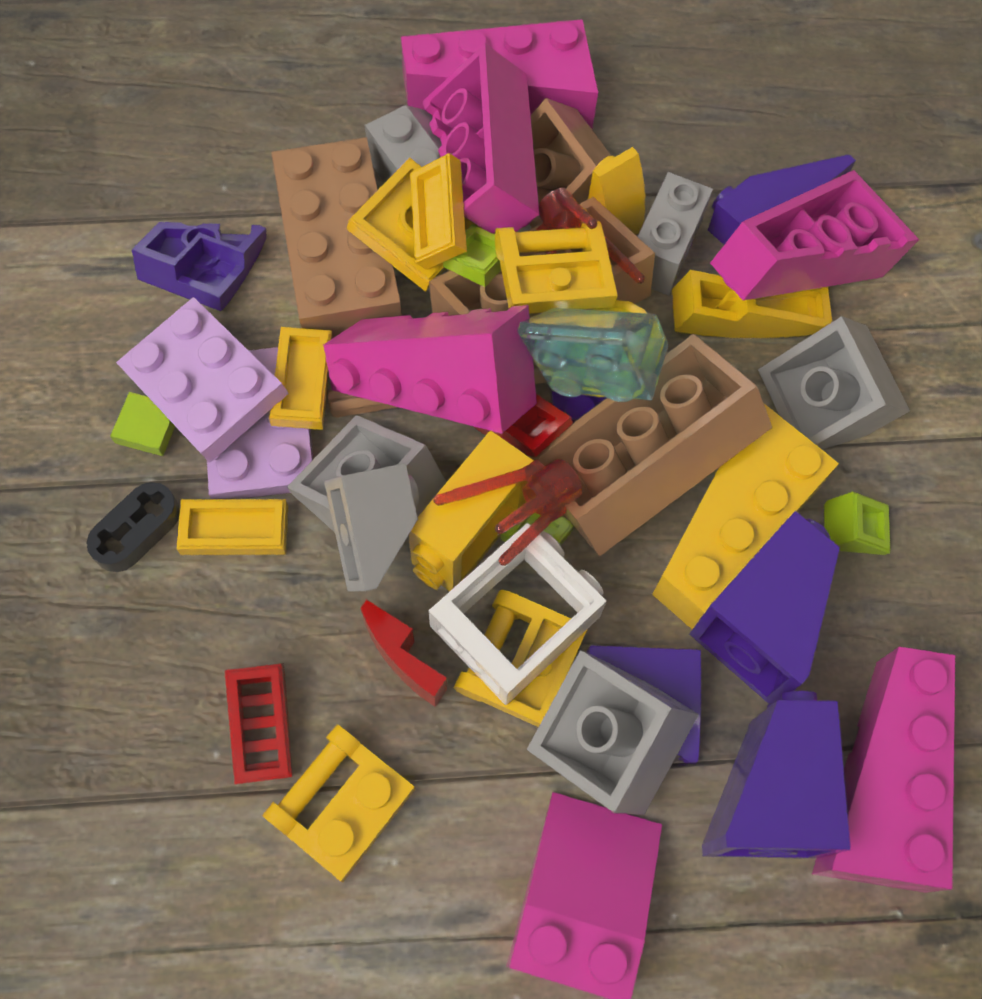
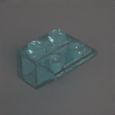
[517,308,669,402]

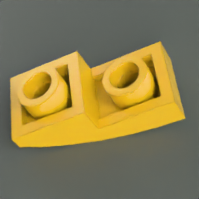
[588,147,645,235]

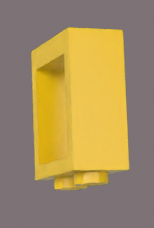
[409,431,535,592]

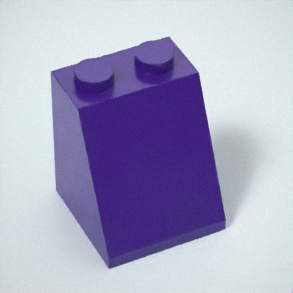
[689,511,840,704]
[702,691,851,859]

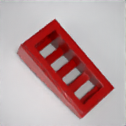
[224,663,293,784]

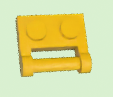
[495,221,618,314]
[453,590,587,727]
[262,724,415,883]

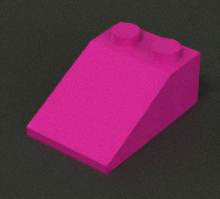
[506,792,662,999]

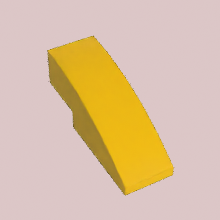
[672,270,832,338]

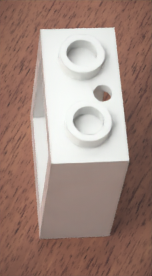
[429,523,607,705]

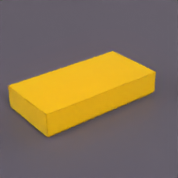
[410,153,467,269]
[269,327,333,430]
[177,499,288,555]

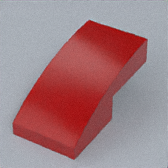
[473,394,573,457]
[360,599,447,707]

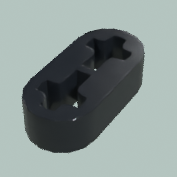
[86,482,180,572]

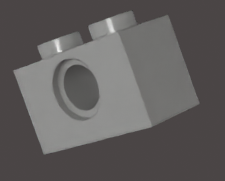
[638,172,713,296]

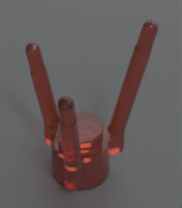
[536,187,645,284]
[433,459,582,566]

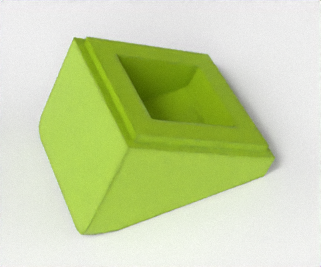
[824,492,890,555]

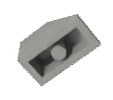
[324,463,419,591]

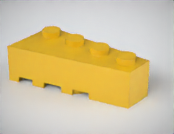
[652,404,839,629]

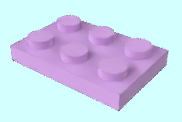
[116,297,289,463]
[207,347,313,499]

